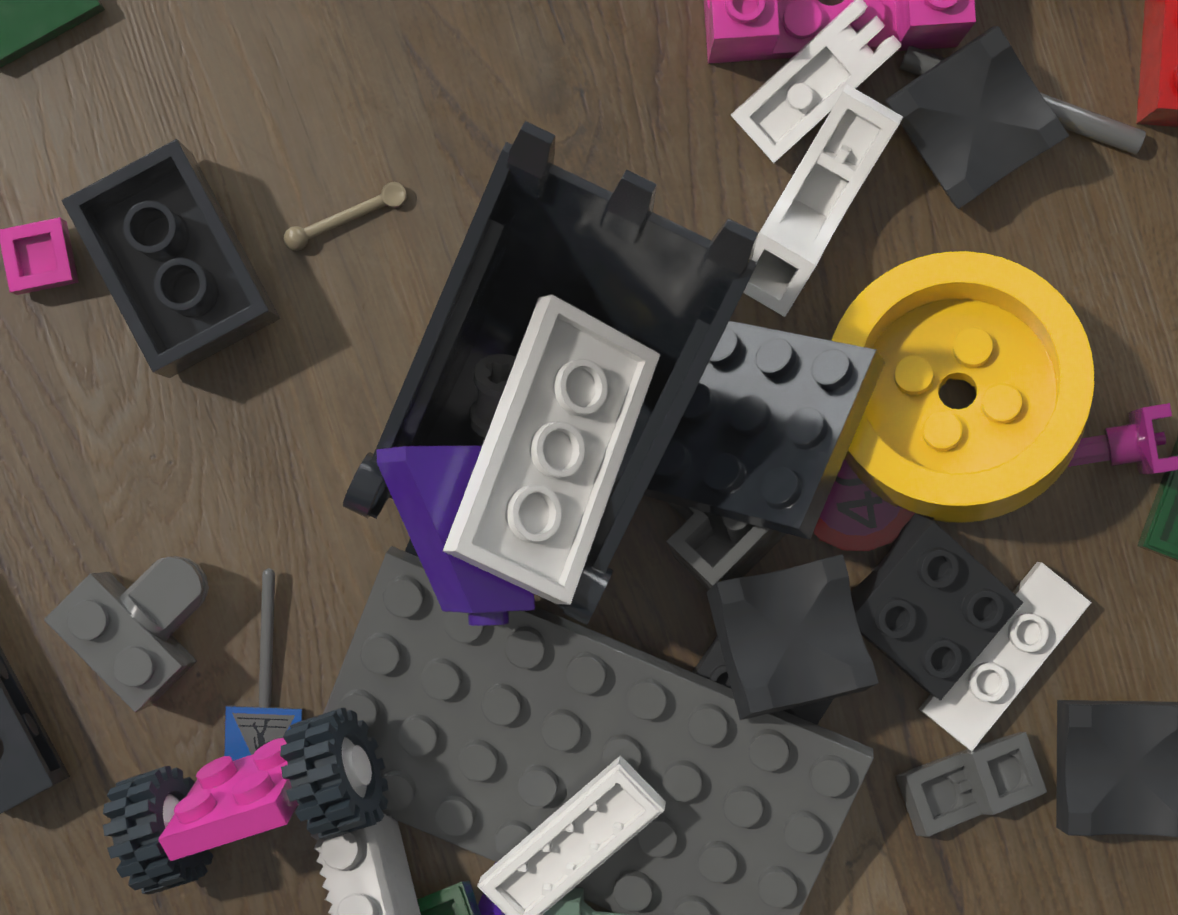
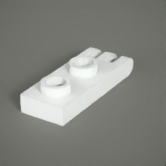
[731,0,902,163]

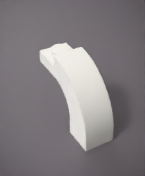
[743,84,903,317]

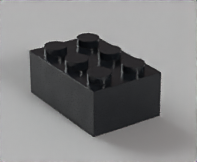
[61,139,281,378]

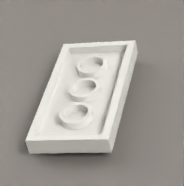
[443,295,660,605]

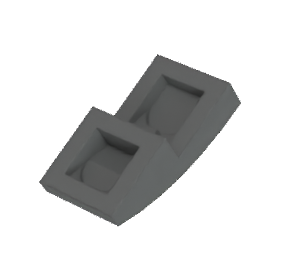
[895,732,1047,837]

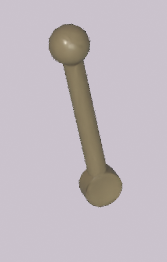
[284,182,407,251]

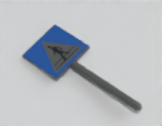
[224,568,303,761]

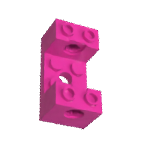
[704,0,976,63]

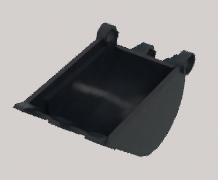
[343,121,758,625]

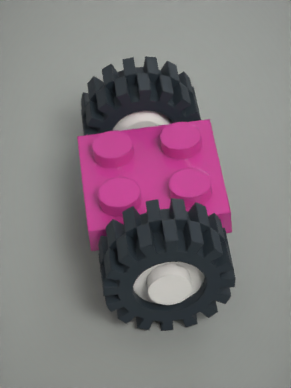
[103,708,388,895]

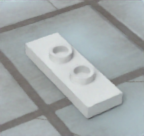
[919,562,1091,751]
[477,755,666,915]

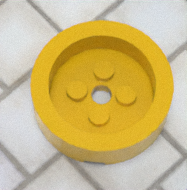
[832,251,1094,522]

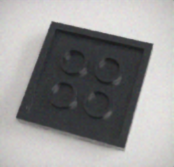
[644,321,885,540]

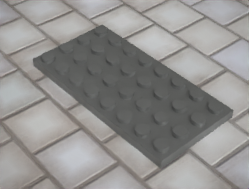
[323,546,874,915]

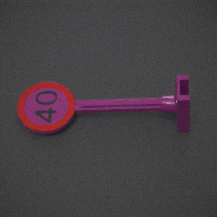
[813,403,1178,551]

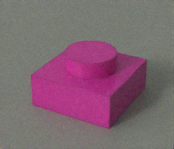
[0,217,79,295]

